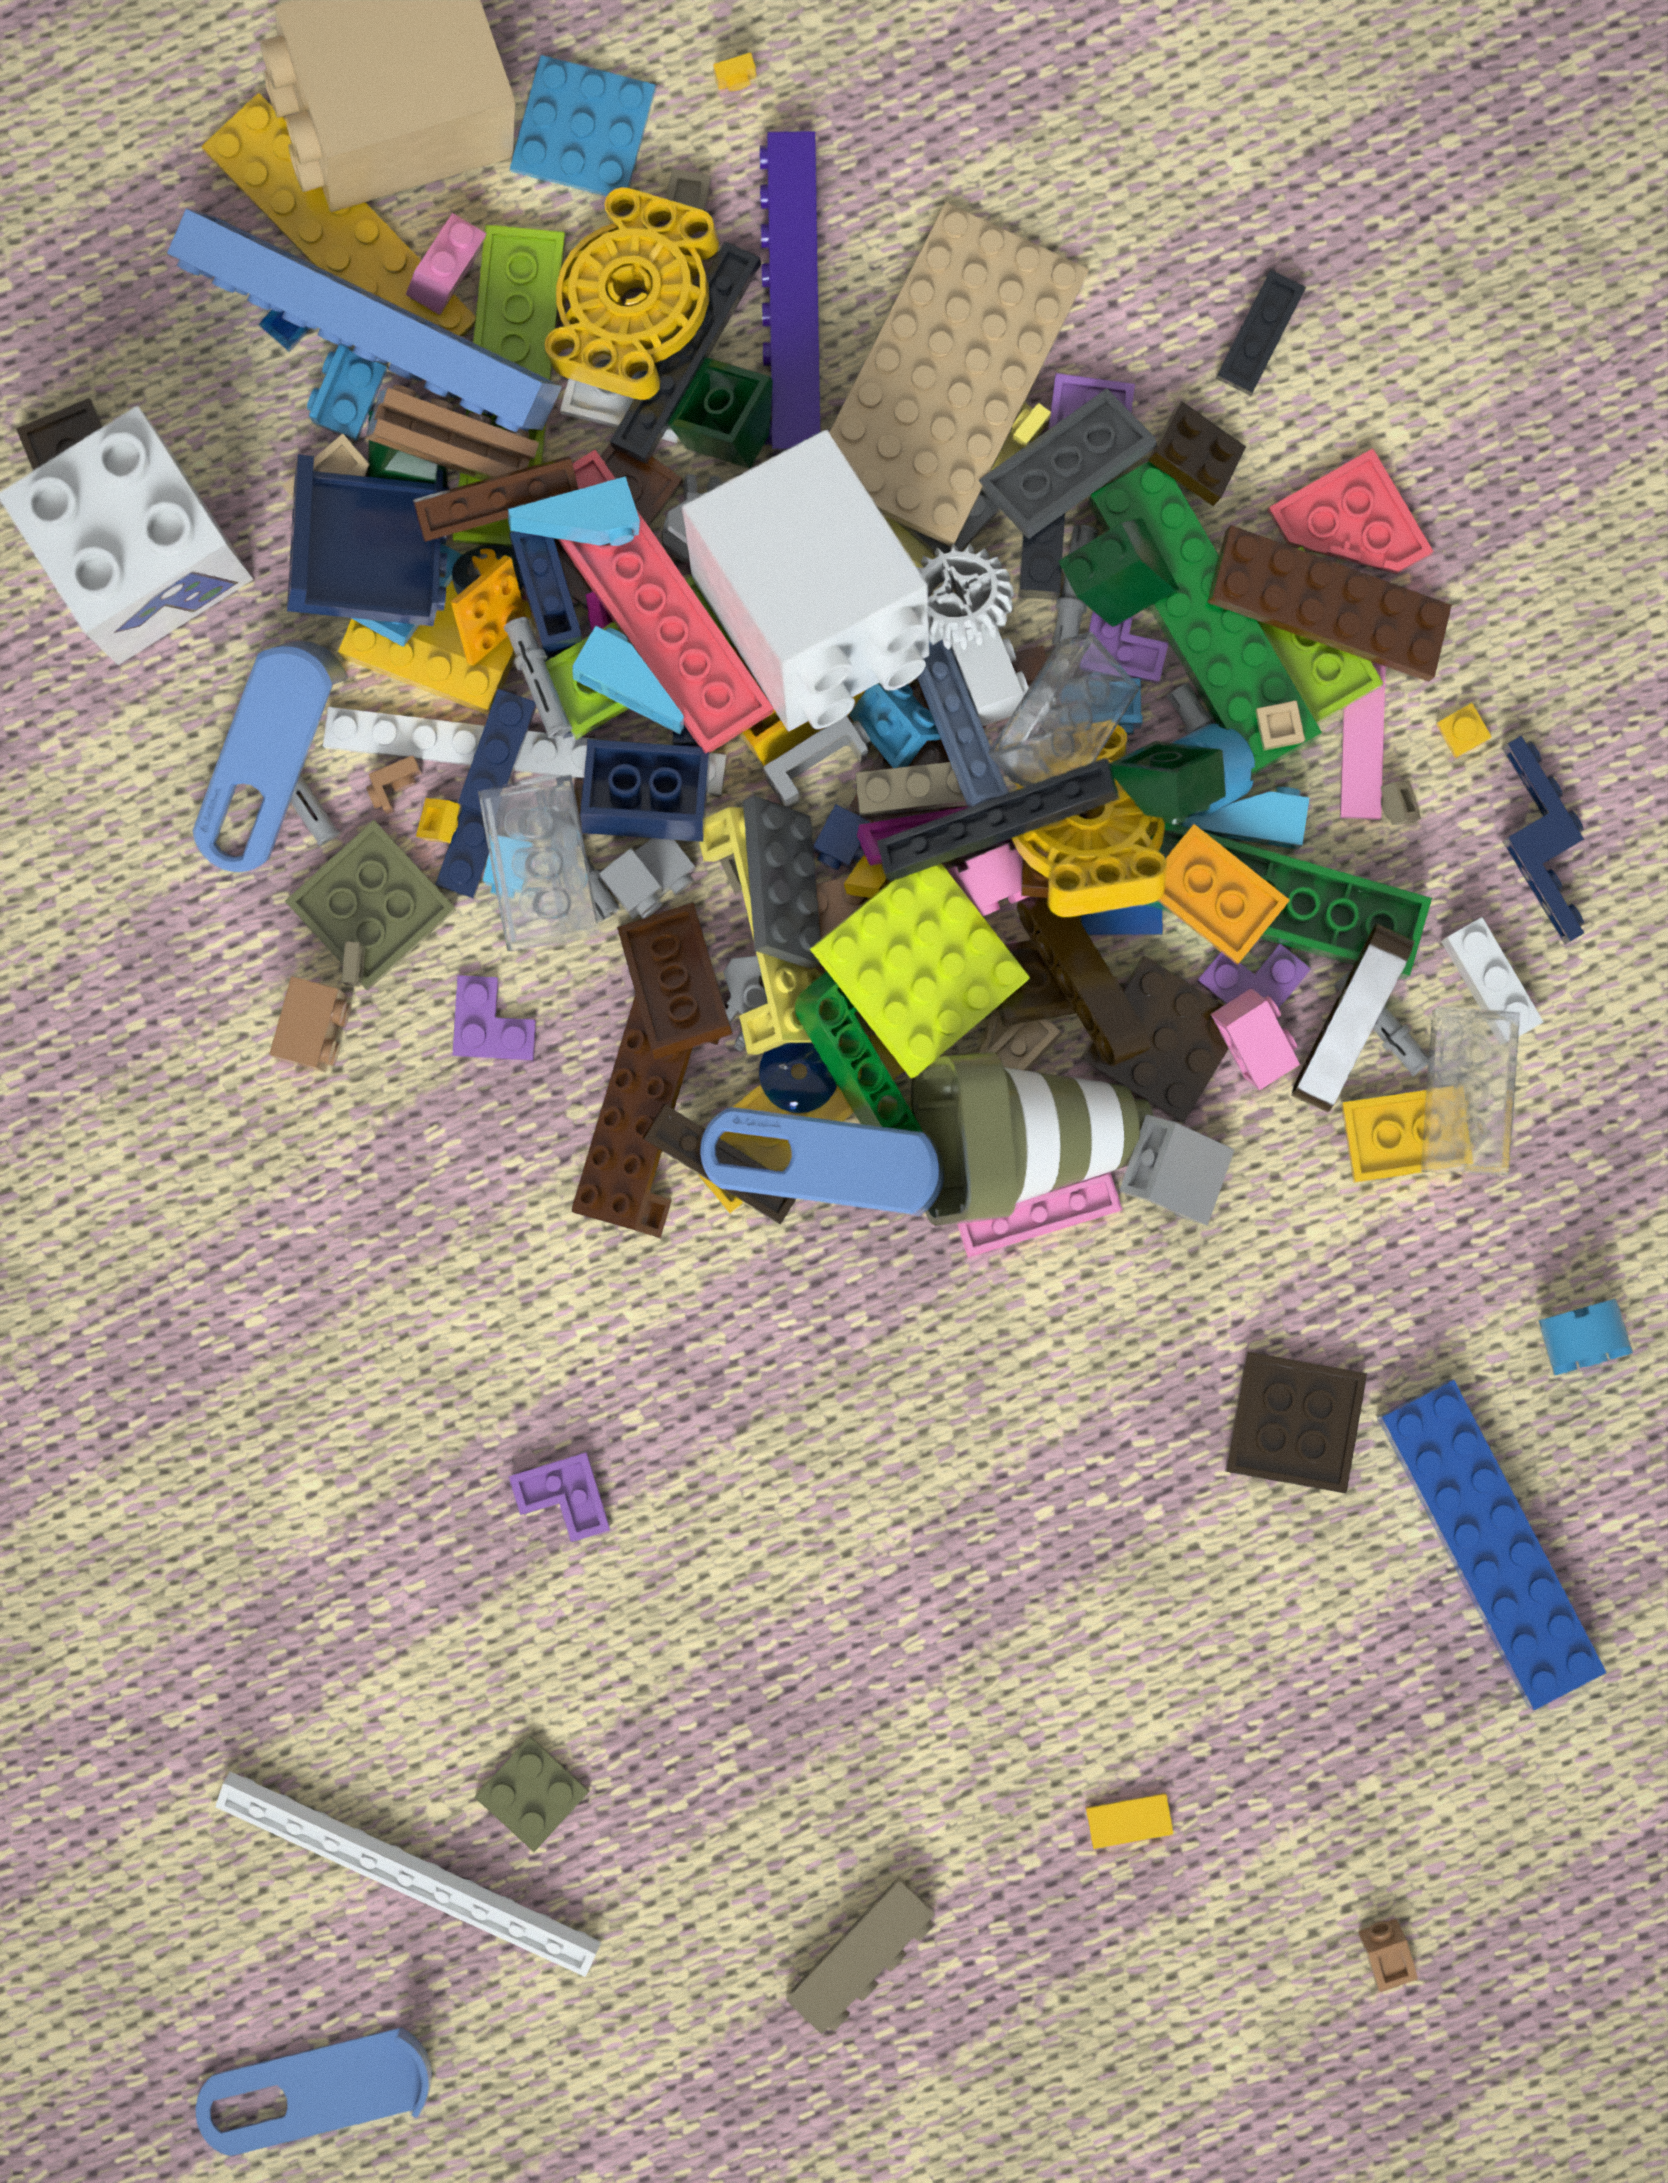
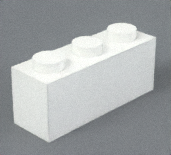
[951,598,1030,726]
[1441,917,1543,1045]

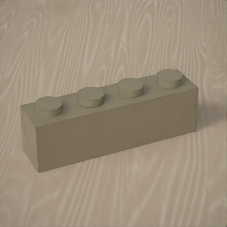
[786,1876,935,2035]

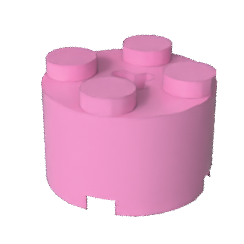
[947,842,1028,916]

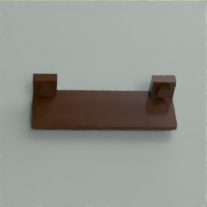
[571,994,728,1238]

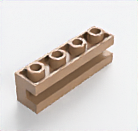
[365,385,539,480]

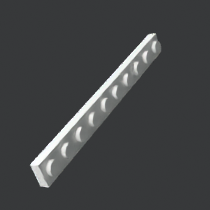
[323,707,727,796]
[215,1772,601,1977]

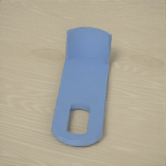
[192,641,348,872]
[700,1107,944,1217]
[195,2027,432,2156]

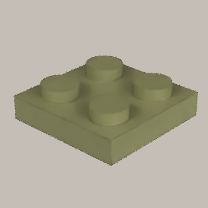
[474,1735,590,1852]

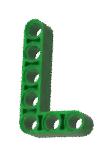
[795,971,923,1133]

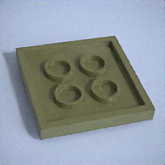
[285,820,457,991]

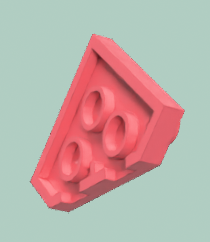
[1267,448,1434,574]

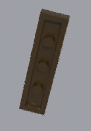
[642,1104,796,1225]

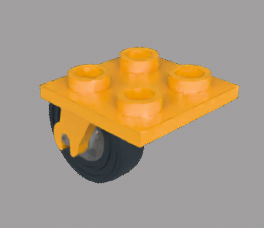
[451,544,527,666]

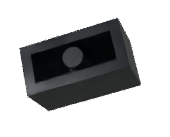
[1018,513,1065,600]

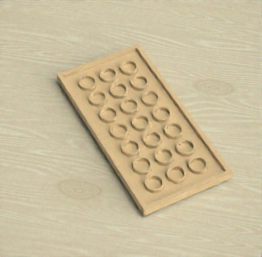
[829,202,1090,547]

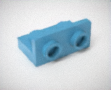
[307,343,388,441]
[849,682,941,768]

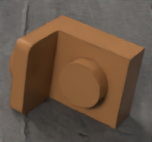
[366,755,422,815]
[1358,1919,1418,1992]

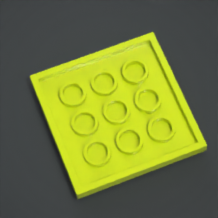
[810,863,1030,1078]

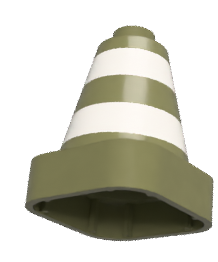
[911,1052,1153,1226]

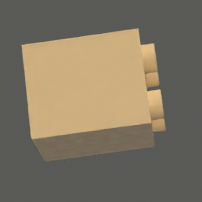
[259,0,515,213]

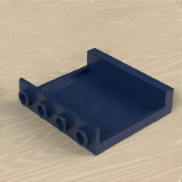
[287,454,449,626]

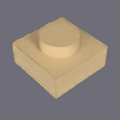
[1255,701,1305,750]

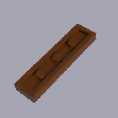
[413,456,579,541]

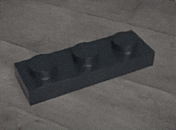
[1216,269,1306,396]

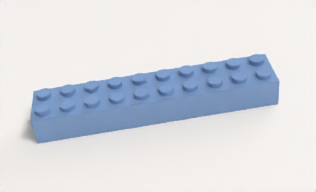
[167,209,562,432]

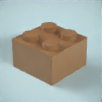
[269,976,351,1073]

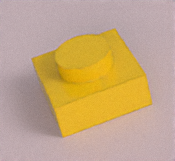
[713,52,756,92]
[1436,703,1492,759]
[416,798,460,843]

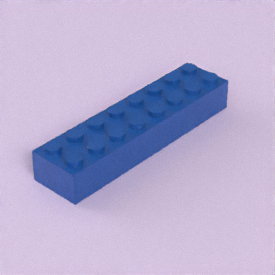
[1377,1380,1607,1710]

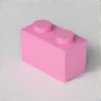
[405,213,487,315]
[1211,988,1300,1090]

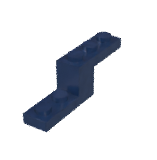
[509,531,603,739]
[435,689,537,899]
[1502,735,1584,945]

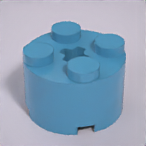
[1173,724,1255,817]
[1539,1298,1633,1376]

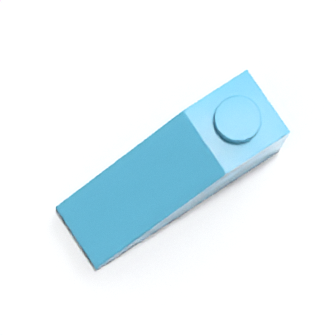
[508,477,640,546]
[572,626,684,735]
[1180,787,1310,850]

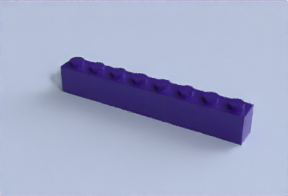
[760,131,820,456]

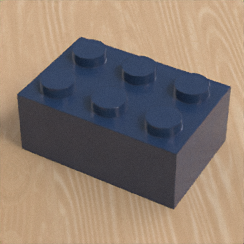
[580,739,710,842]

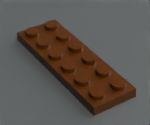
[1207,525,1452,682]

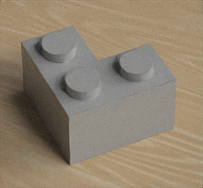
[599,838,696,919]

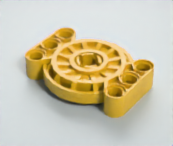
[544,187,720,400]
[1011,723,1167,917]

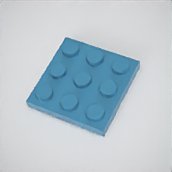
[510,55,656,197]

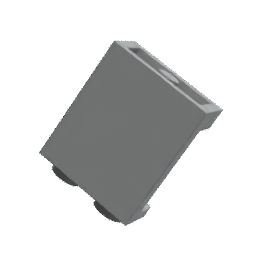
[763,715,870,808]
[1119,1114,1235,1226]

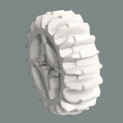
[916,543,1014,650]

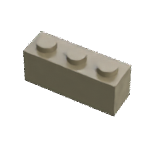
[855,762,967,817]

